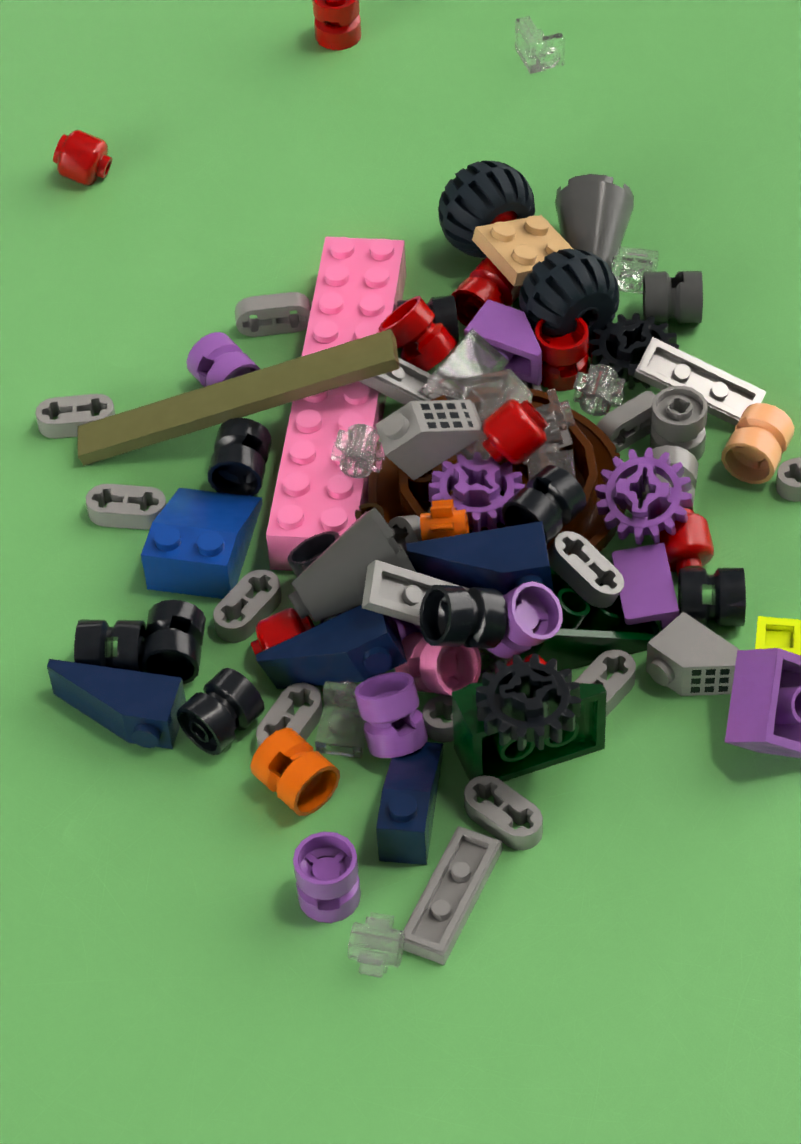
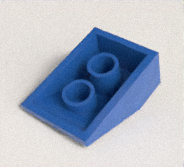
[141,488,263,599]

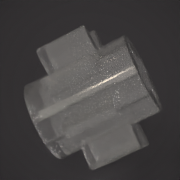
[573,364,625,416]
[331,424,385,478]
[348,912,405,978]

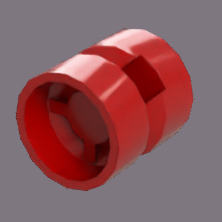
[312,0,361,50]
[451,257,522,327]
[378,296,457,372]
[535,317,589,391]

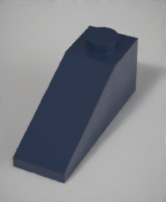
[406,521,554,595]
[256,604,407,689]
[47,659,186,749]
[376,742,443,865]

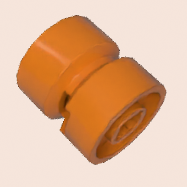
[250,728,340,816]

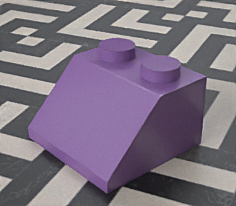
[725,648,801,759]

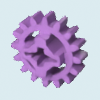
[595,447,693,545]
[429,452,525,532]

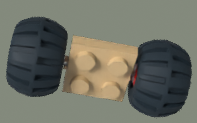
[438,161,620,340]

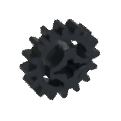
[589,313,679,390]
[476,653,581,751]

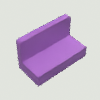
[612,543,680,630]

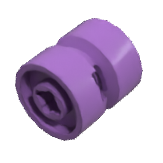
[186,332,260,387]
[487,581,563,659]
[355,672,428,758]
[293,831,361,923]

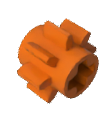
[420,499,469,541]

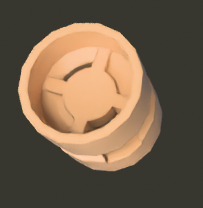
[721,403,795,484]

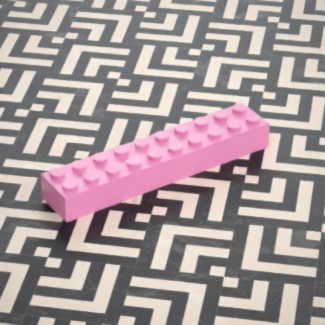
[266,237,406,571]

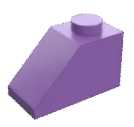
[464,299,542,386]

